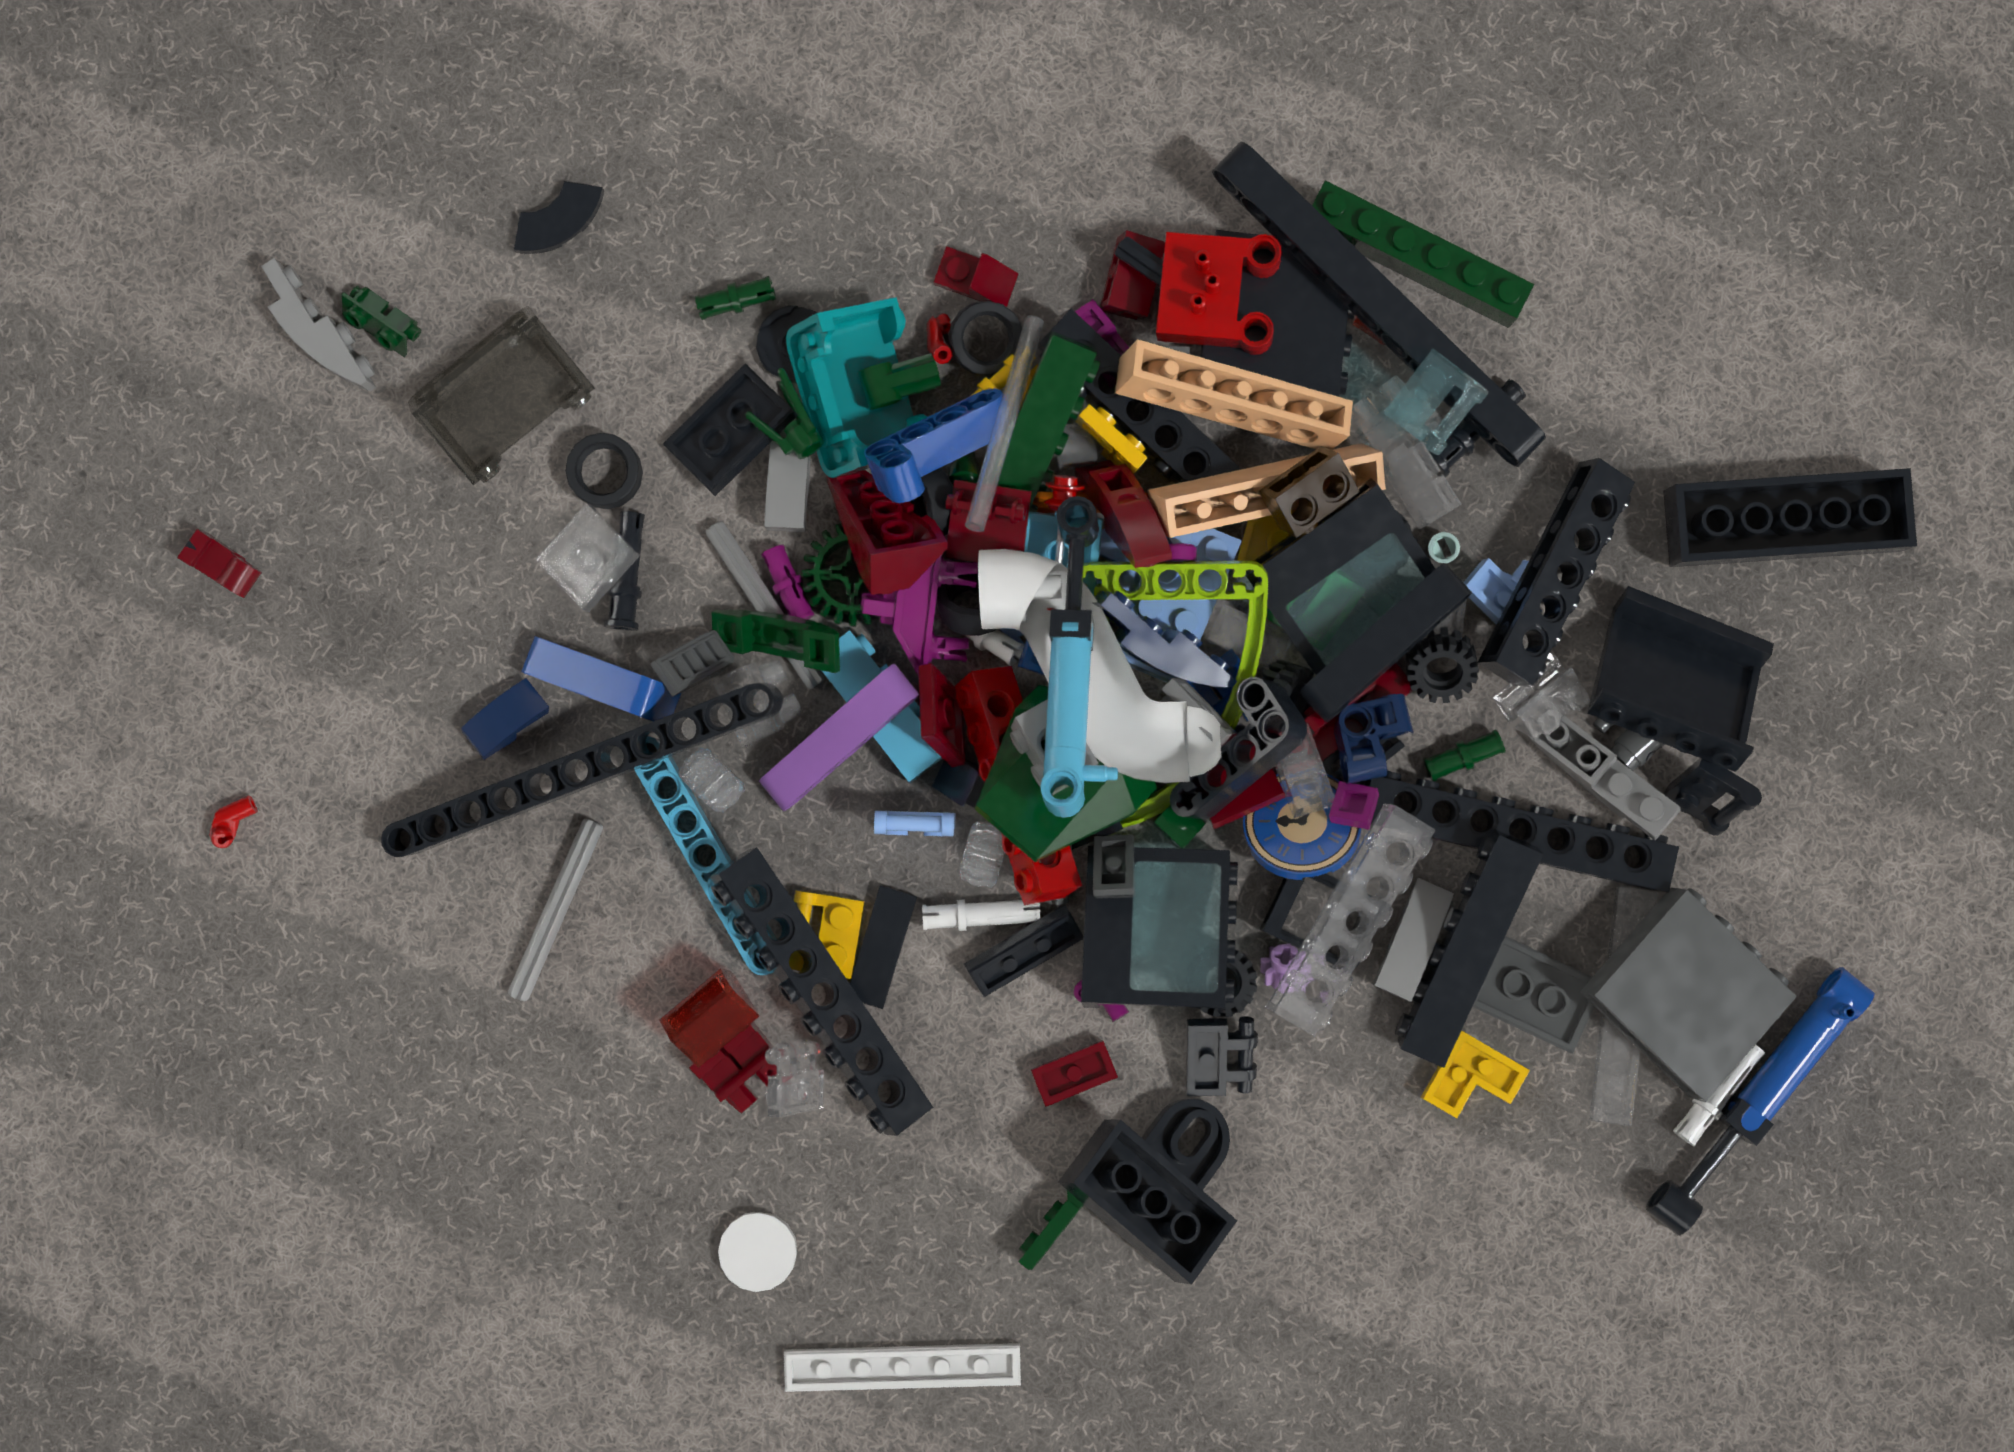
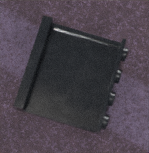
[1200,230,1355,397]
[1587,586,1774,772]

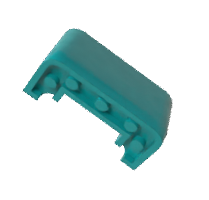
[786,297,927,478]

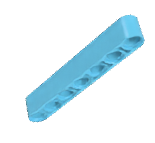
[635,736,777,975]

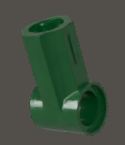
[858,353,941,410]

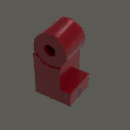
[177,529,262,598]

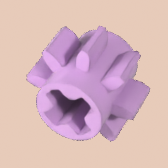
[1260,944,1310,993]

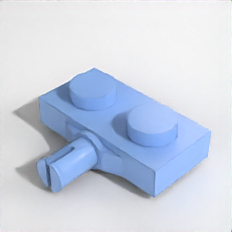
[1463,558,1542,625]

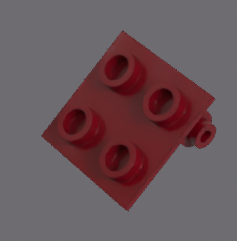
[945,480,1032,563]

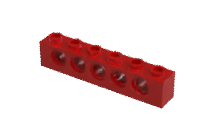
[955,666,1082,906]

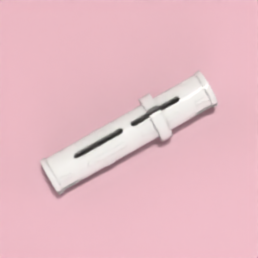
[922,900,1040,931]
[1673,1044,1765,1146]

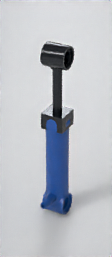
[1646,967,1875,1236]

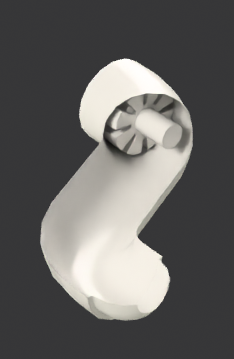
[978,549,1222,783]

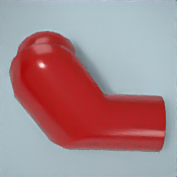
[926,313,952,364]
[209,795,258,848]

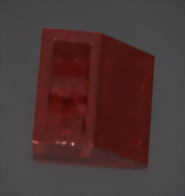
[659,968,759,1068]

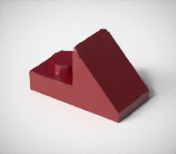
[933,246,1019,307]

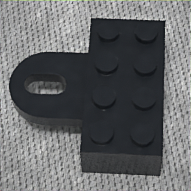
[1058,1099,1238,1285]

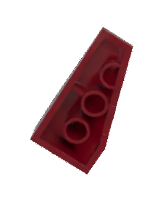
[827,470,948,595]

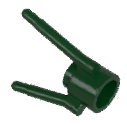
[745,368,824,459]

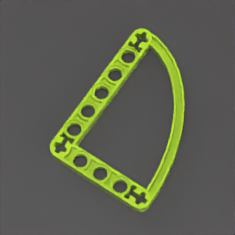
[1083,561,1268,828]

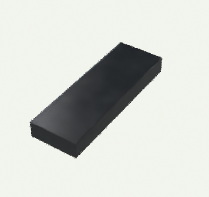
[850,885,917,1009]
[964,905,1084,997]

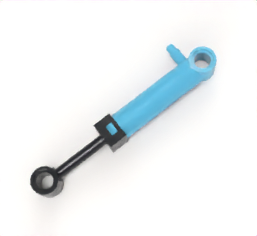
[1040,496,1118,818]

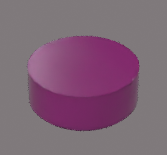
[1167,544,1197,561]

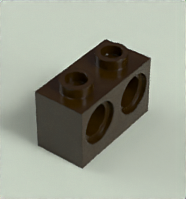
[1258,446,1360,537]

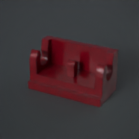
[1100,230,1165,320]

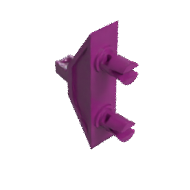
[861,555,978,677]

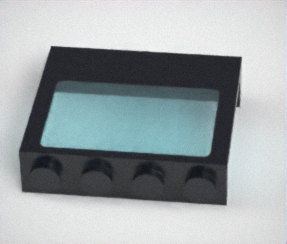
[1245,478,1435,675]
[1081,846,1238,1013]

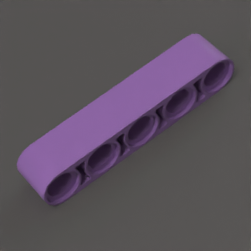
[759,664,920,812]

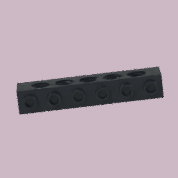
[1037,308,1241,483]
[1477,458,1635,686]

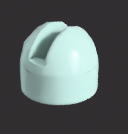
[1428,532,1460,563]

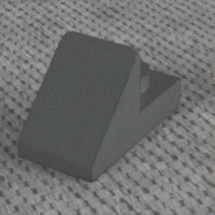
[1093,835,1136,899]

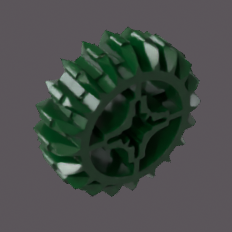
[801,523,881,627]

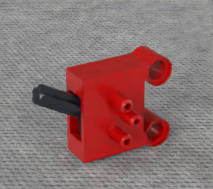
[1115,232,1281,355]

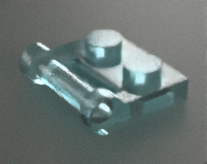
[1383,349,1488,455]

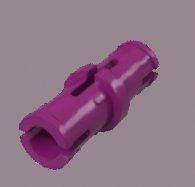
[761,544,815,619]

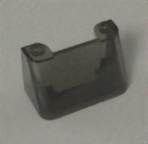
[408,306,595,485]

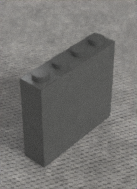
[1580,888,1797,1102]

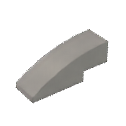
[764,418,811,532]
[1372,878,1454,1002]

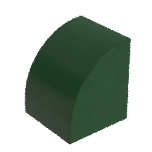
[1152,805,1207,849]

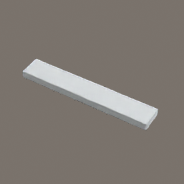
[784,1343,1021,1392]

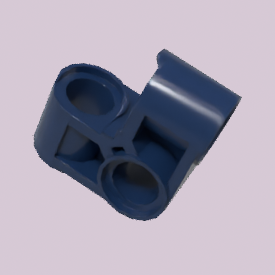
[1334,694,1414,784]

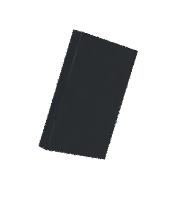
[663,363,798,496]

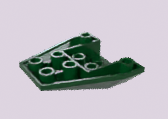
[974,685,1157,862]

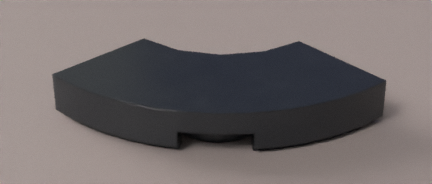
[514,181,604,254]

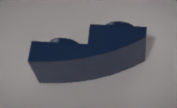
[461,678,549,760]

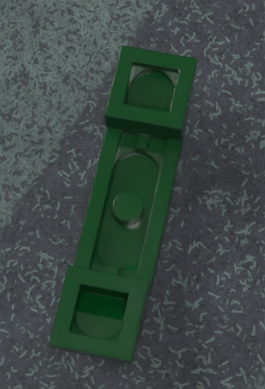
[711,610,840,673]

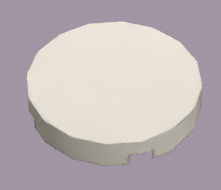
[718,1212,797,1292]

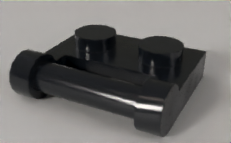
[1664,758,1762,836]

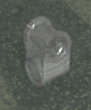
[1056,395,1098,471]

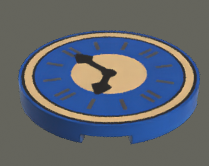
[1243,770,1362,880]

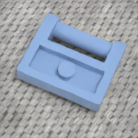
[874,810,956,836]

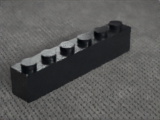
[1395,829,1543,1068]

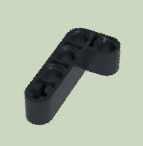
[1170,677,1307,820]

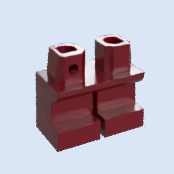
[689,1017,786,1114]

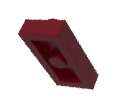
[1031,1040,1118,1107]

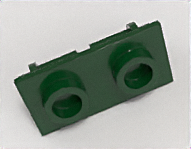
[342,286,422,358]

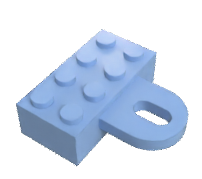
[1097,528,1242,683]

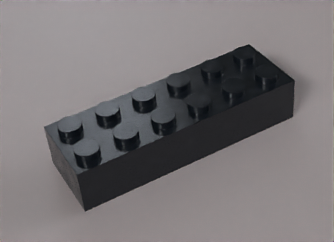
[1663,468,1917,567]

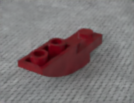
[1075,460,1172,568]

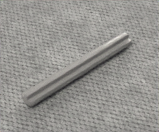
[706,521,825,689]
[508,819,603,1001]

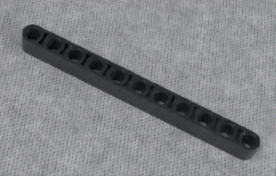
[1212,142,1546,467]
[381,683,783,857]

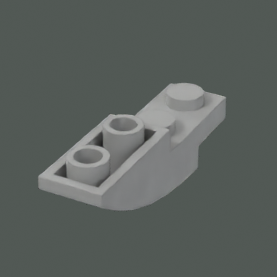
[261,258,376,392]
[1530,708,1681,840]

